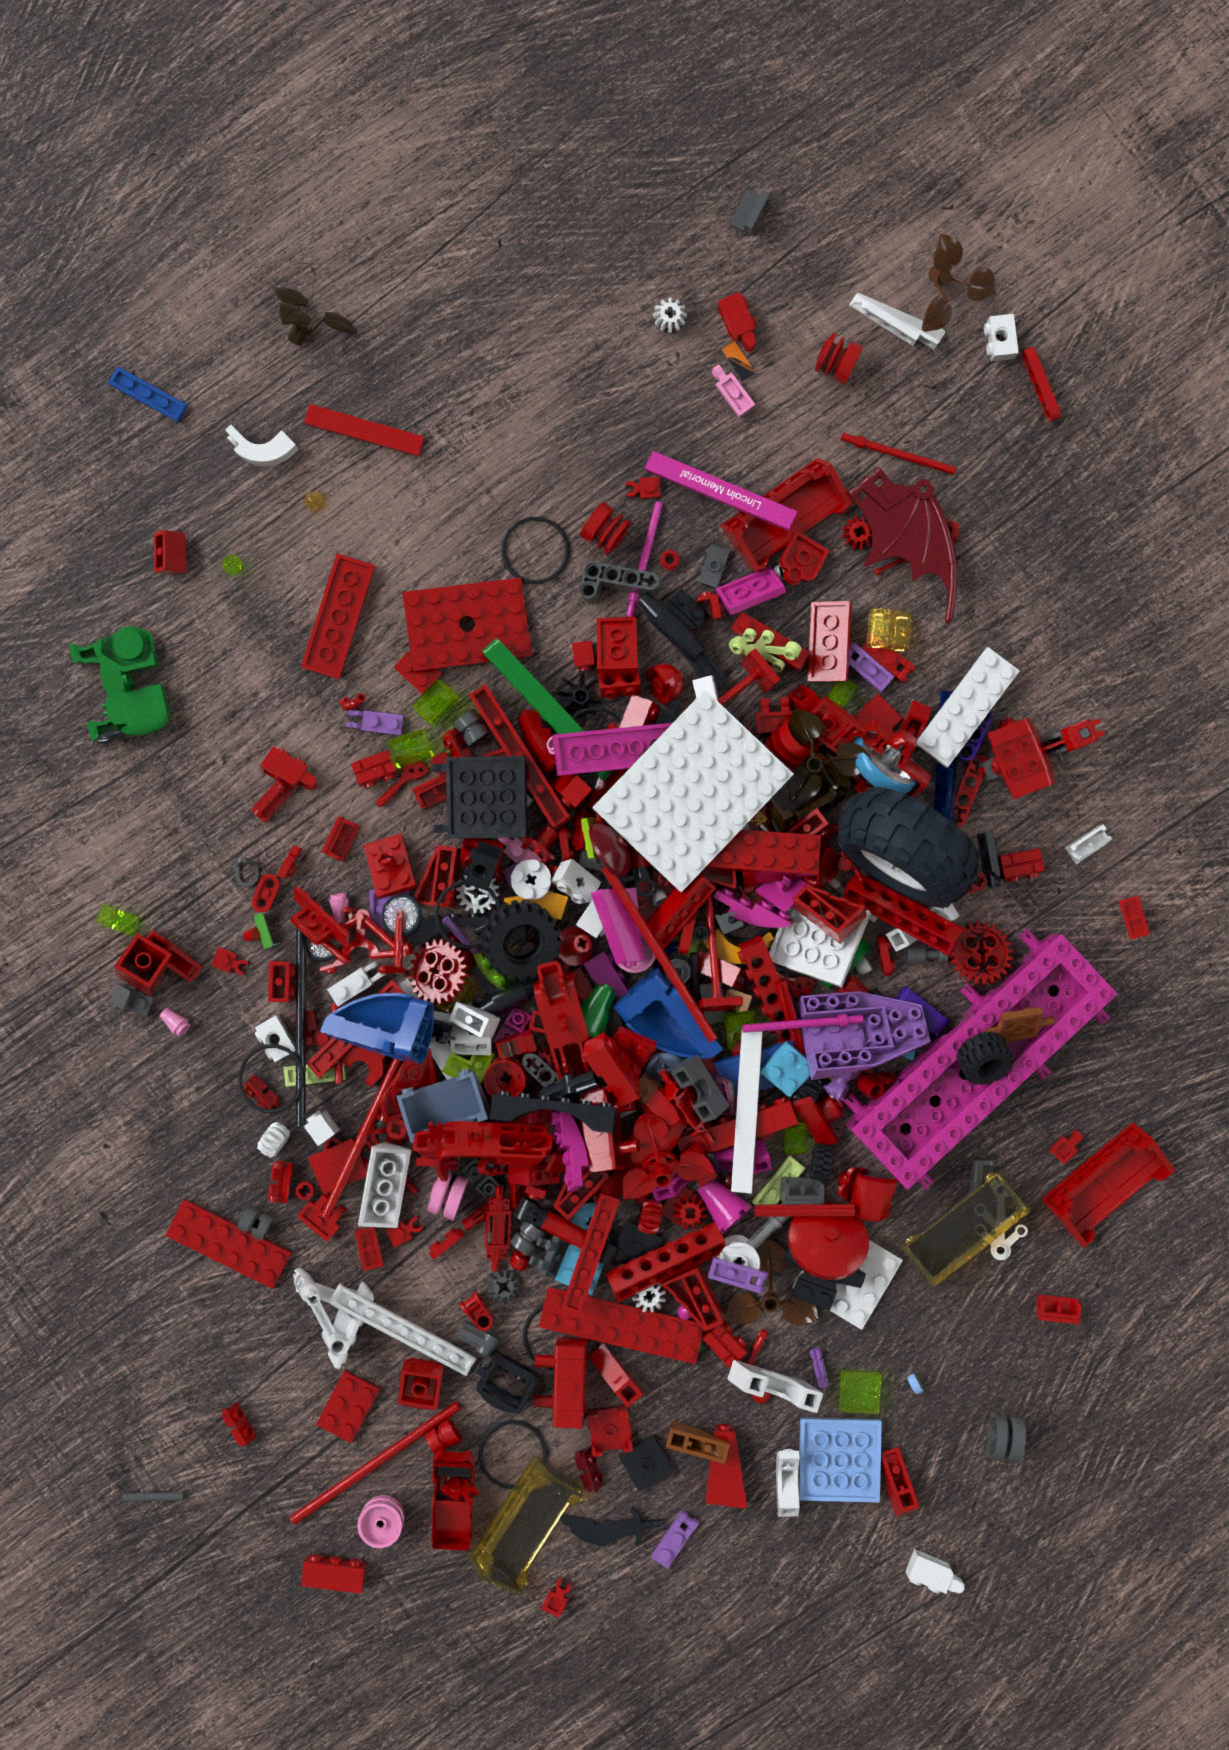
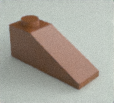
[666,1421,730,1464]

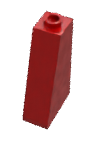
[705,1423,747,1509]

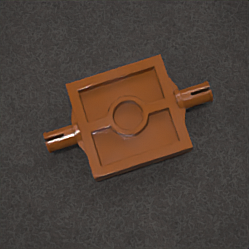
[985,1007,1054,1043]

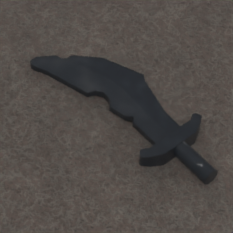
[559,1507,662,1547]

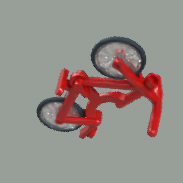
[306,894,422,977]

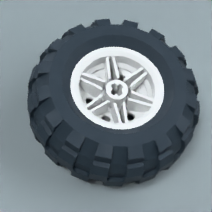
[837,787,980,908]

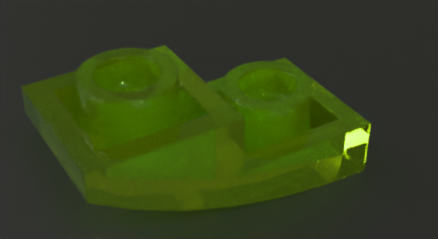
[473,952,506,991]

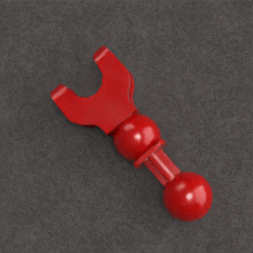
[342,997,415,1087]

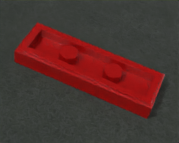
[793,1096,838,1145]

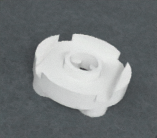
[511,860,551,900]

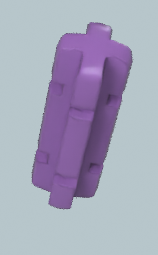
[810,1348,829,1388]

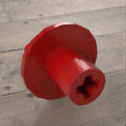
[521,825,559,865]
[558,926,593,966]

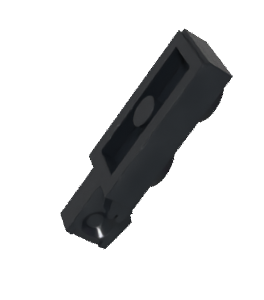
[976,831,1003,888]

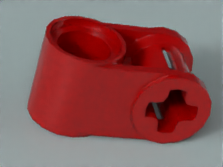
[857,1071,897,1100]
[459,1291,494,1331]

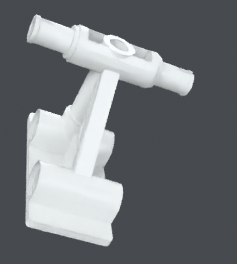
[293,1268,374,1369]

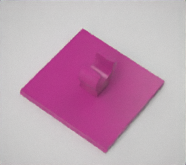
[755,875,810,913]

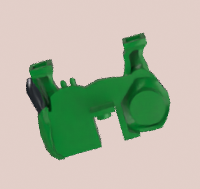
[69,626,170,744]

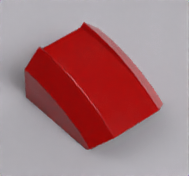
[397,1357,444,1410]

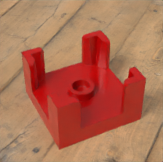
[587,1405,633,1457]

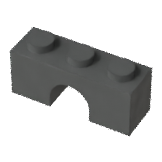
[671,1055,729,1123]

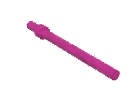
[626,501,663,617]
[742,1014,863,1033]

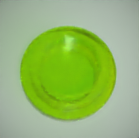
[222,555,243,575]

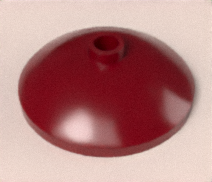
[589,821,631,877]

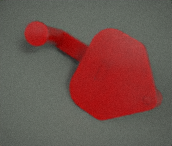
[804,823,839,889]

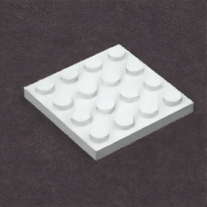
[769,906,871,988]
[792,1240,903,1330]

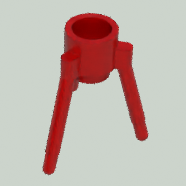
[828,851,863,882]

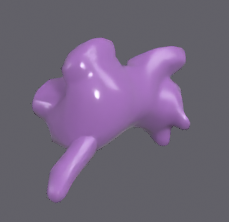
[822,1071,859,1101]

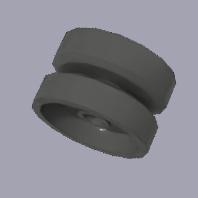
[987,1413,1026,1463]

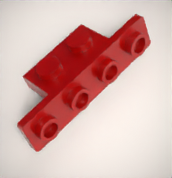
[291,886,350,948]

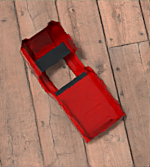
[431,1449,475,1550]

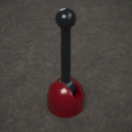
[707,1152,732,1190]

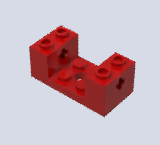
[508,1110,560,1186]

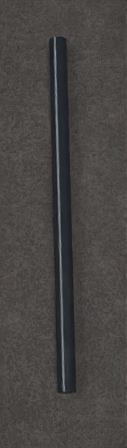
[295,927,306,1126]

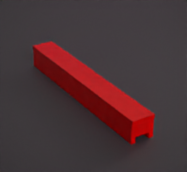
[469,683,571,830]

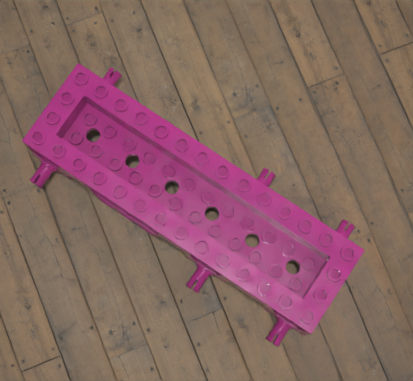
[843,928,1117,1190]

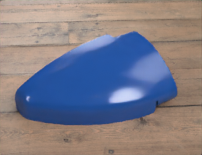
[613,968,723,1059]
[320,993,434,1064]

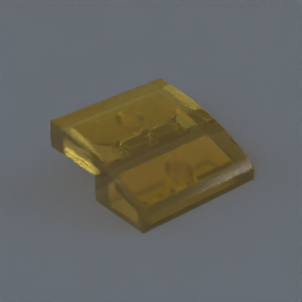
[866,609,912,651]

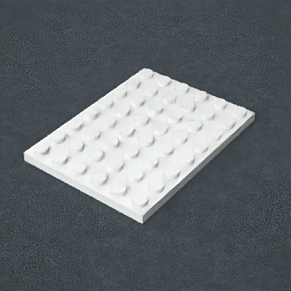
[592,690,793,892]

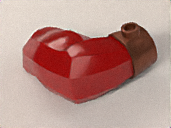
[622,1071,687,1172]

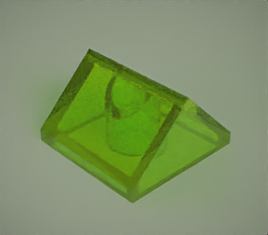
[411,678,461,728]
[387,728,434,769]

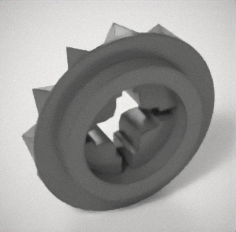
[488,1270,520,1303]

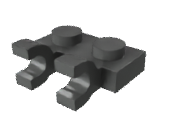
[529,1235,569,1277]

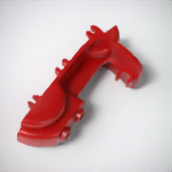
[534,961,592,1082]
[413,1121,553,1182]

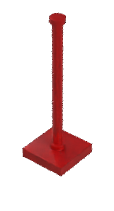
[717,648,781,706]
[696,884,743,1012]

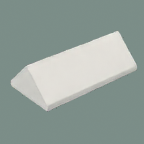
[358,1142,411,1228]

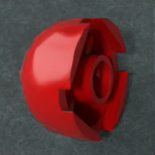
[646,663,684,704]

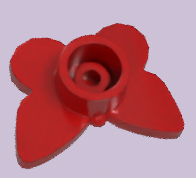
[837,1166,869,1203]

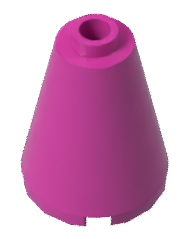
[698,1179,752,1234]

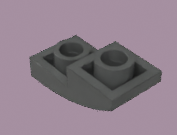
[460,1157,500,1201]

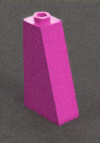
[591,888,644,967]

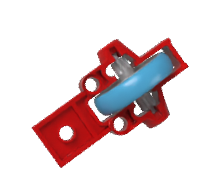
[810,696,931,798]

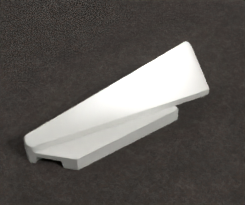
[849,293,945,350]

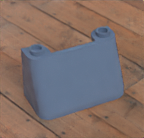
[396,1068,491,1143]

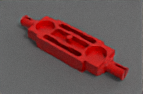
[484,1185,511,1272]

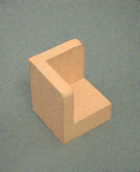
[725,988,752,1015]

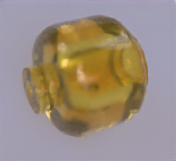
[303,491,324,512]

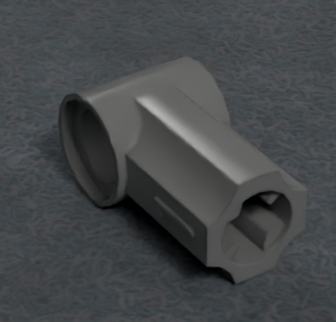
[457,1321,501,1357]

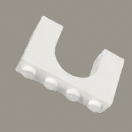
[727,1360,823,1413]

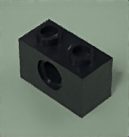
[463,841,502,891]

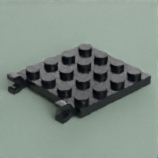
[432,756,528,839]

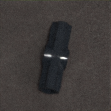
[540,1070,602,1101]

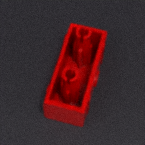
[578,1087,640,1173]
[534,1337,588,1429]

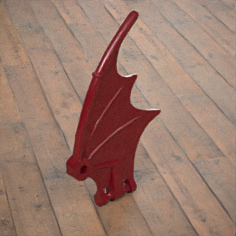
[847,467,958,624]

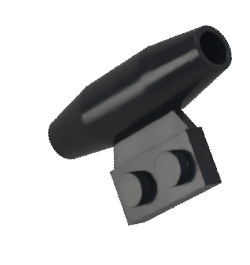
[637,588,710,659]
[474,952,539,1017]
[784,1245,866,1311]

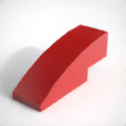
[518,710,556,773]
[146,929,203,983]

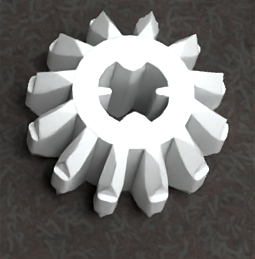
[653,297,687,333]
[257,1122,290,1158]
[632,1283,666,1312]

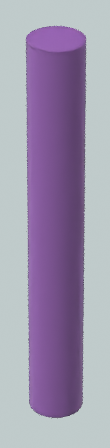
[442,916,486,963]

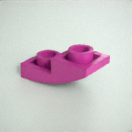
[492,1007,531,1045]

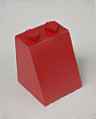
[114,933,172,997]

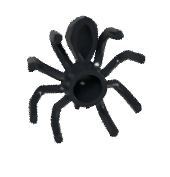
[555,670,607,722]

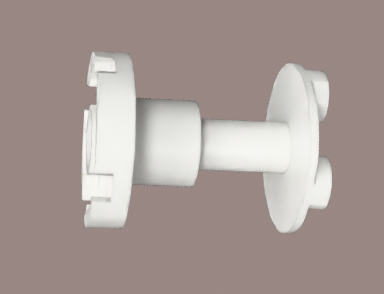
[716,1235,760,1279]

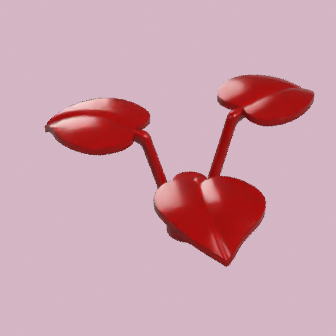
[623,1114,714,1200]

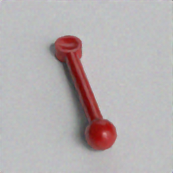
[874,558,908,576]

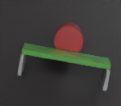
[243,911,281,949]

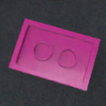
[716,566,786,615]

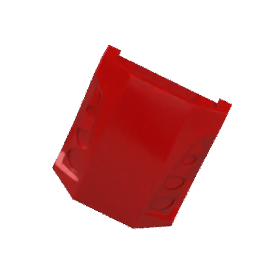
[849,1173,897,1222]

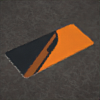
[722,341,755,381]

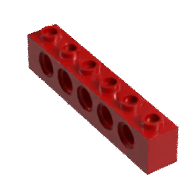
[842,873,964,956]
[737,935,802,1044]
[605,1222,726,1302]

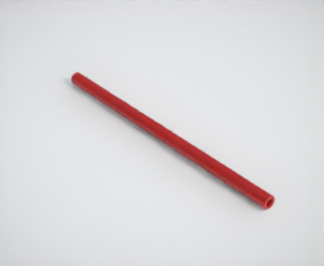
[601,866,718,1043]
[321,1058,403,1219]
[289,1401,461,1525]

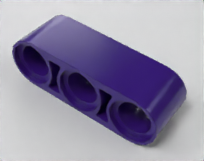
[956,710,993,762]
[895,986,950,1038]

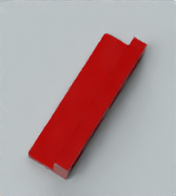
[646,873,716,950]

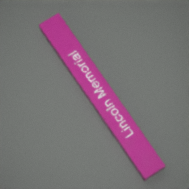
[645,451,798,531]

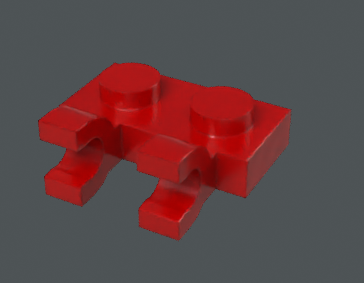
[755,697,793,733]
[297,1193,347,1242]

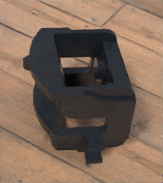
[475,1349,540,1414]

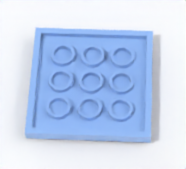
[798,1417,882,1502]

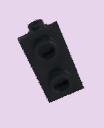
[430,1022,456,1044]

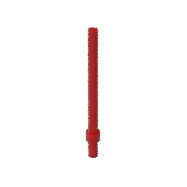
[840,433,957,475]

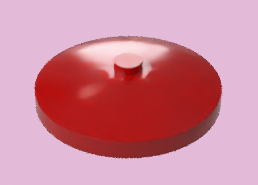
[788,1201,869,1280]

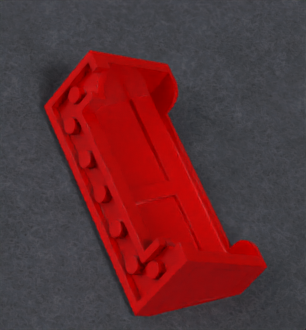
[720,458,854,572]
[1041,1122,1176,1249]

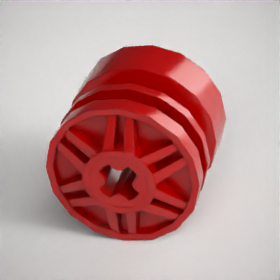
[815,332,864,385]
[579,502,631,556]
[765,718,820,771]
[484,1056,529,1097]

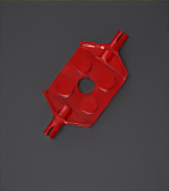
[659,1069,715,1145]

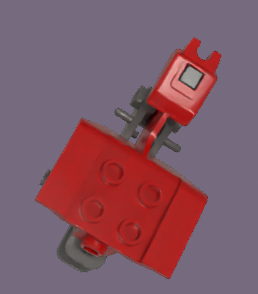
[979,717,1105,800]

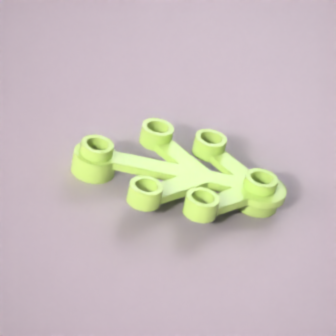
[729,628,802,672]

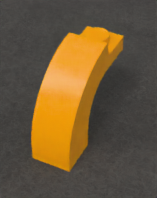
[702,929,774,964]

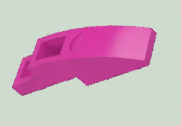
[713,887,794,928]
[552,1110,589,1191]

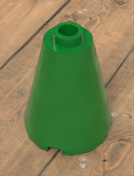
[580,983,616,1038]

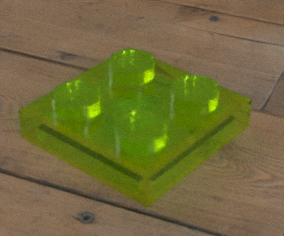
[838,1369,882,1414]

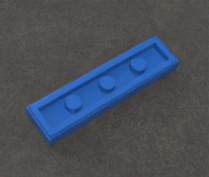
[108,366,188,423]

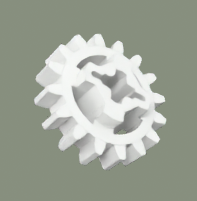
[456,875,500,913]

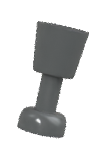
[905,946,948,965]

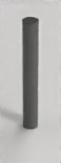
[122,1492,184,1501]

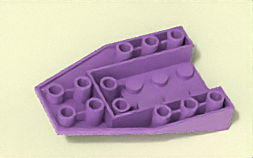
[796,991,931,1080]

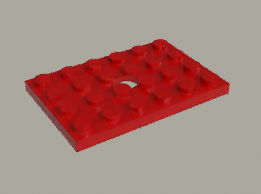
[402,577,532,672]

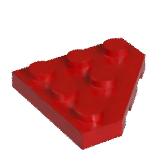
[379,1048,437,1123]

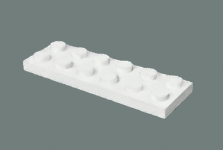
[917,647,1020,768]

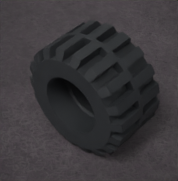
[956,1031,1014,1085]

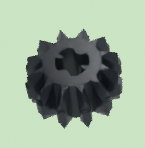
[792,1076,823,1101]

